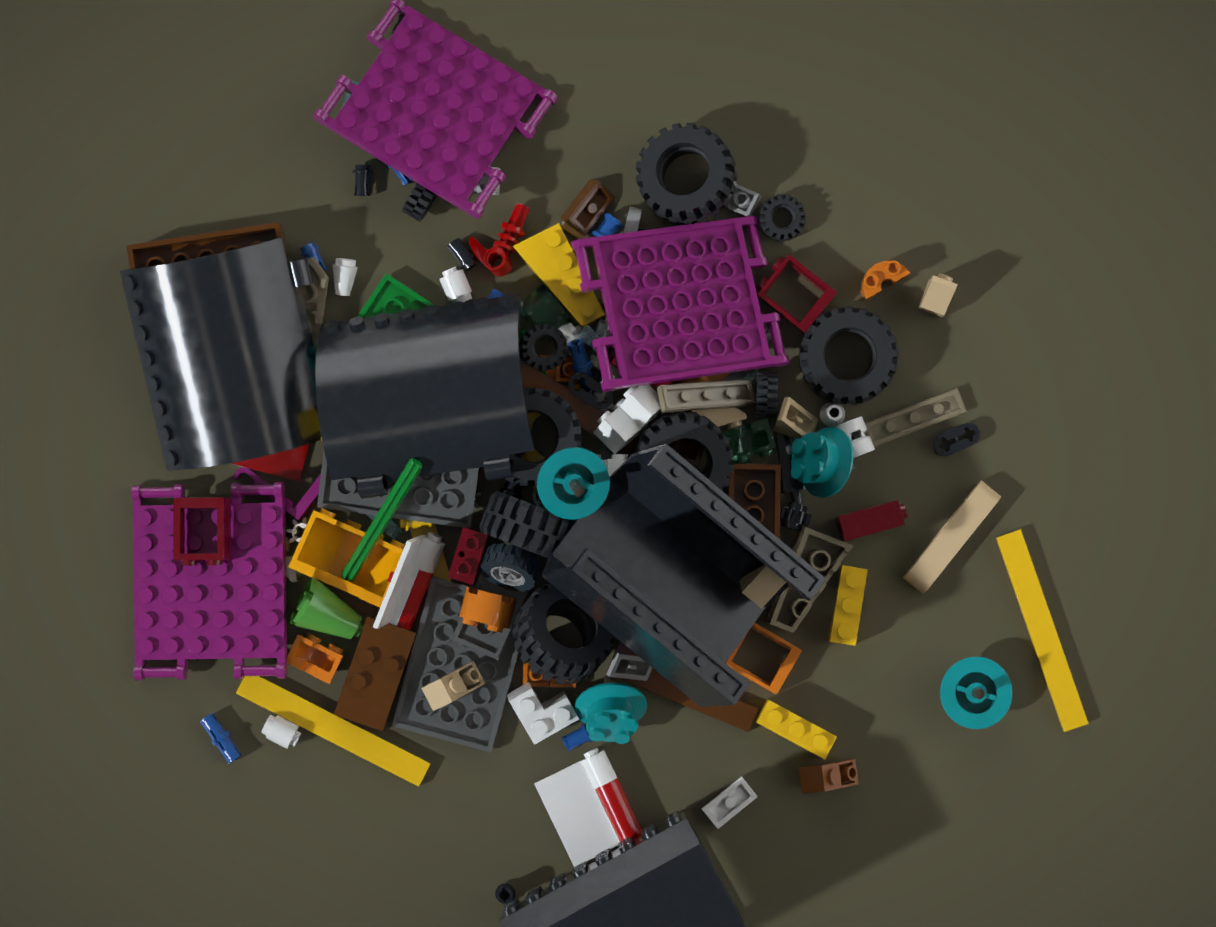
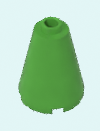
[289,578,364,639]

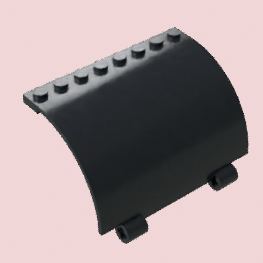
[120,237,321,471]
[315,294,535,499]

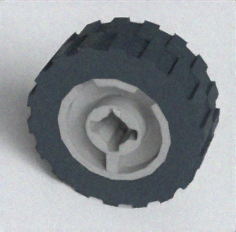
[480,543,541,592]

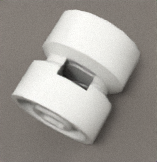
[835,416,875,458]

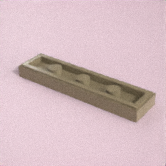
[657,379,756,413]
[865,388,967,447]

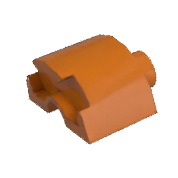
[861,261,910,301]
[459,586,517,633]
[287,633,344,684]

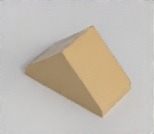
[773,397,818,439]
[740,564,786,609]

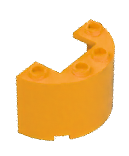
[288,508,405,607]

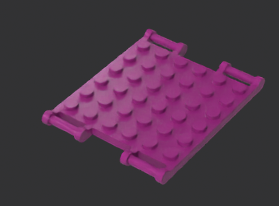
[313,0,558,219]
[571,216,790,392]
[131,482,287,681]

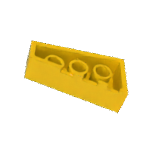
[513,223,605,329]

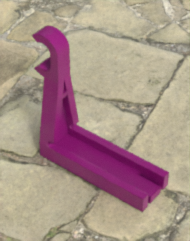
[233,467,321,522]

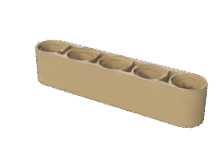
[903,480,1001,594]

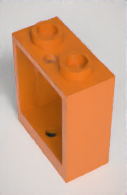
[726,623,802,695]

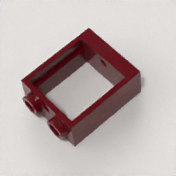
[756,255,837,334]
[173,497,231,565]
[835,500,908,542]
[448,527,490,585]

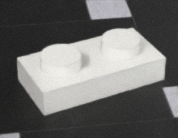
[701,776,758,829]

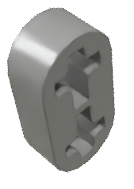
[624,206,642,233]

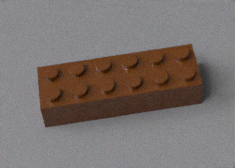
[126,222,288,269]

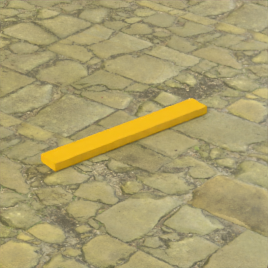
[996,529,1089,732]
[236,676,431,787]

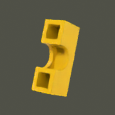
[828,565,868,646]
[755,699,837,759]

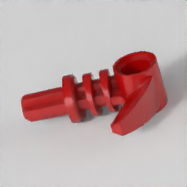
[469,203,530,277]

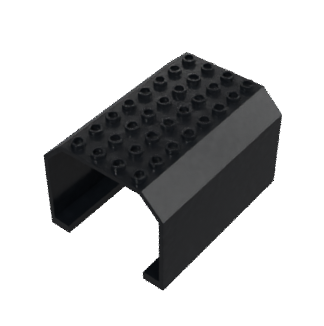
[541,444,826,707]
[499,811,746,927]

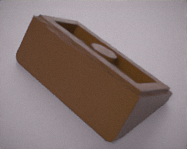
[561,180,615,236]

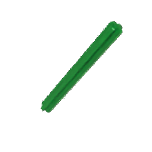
[342,458,422,582]

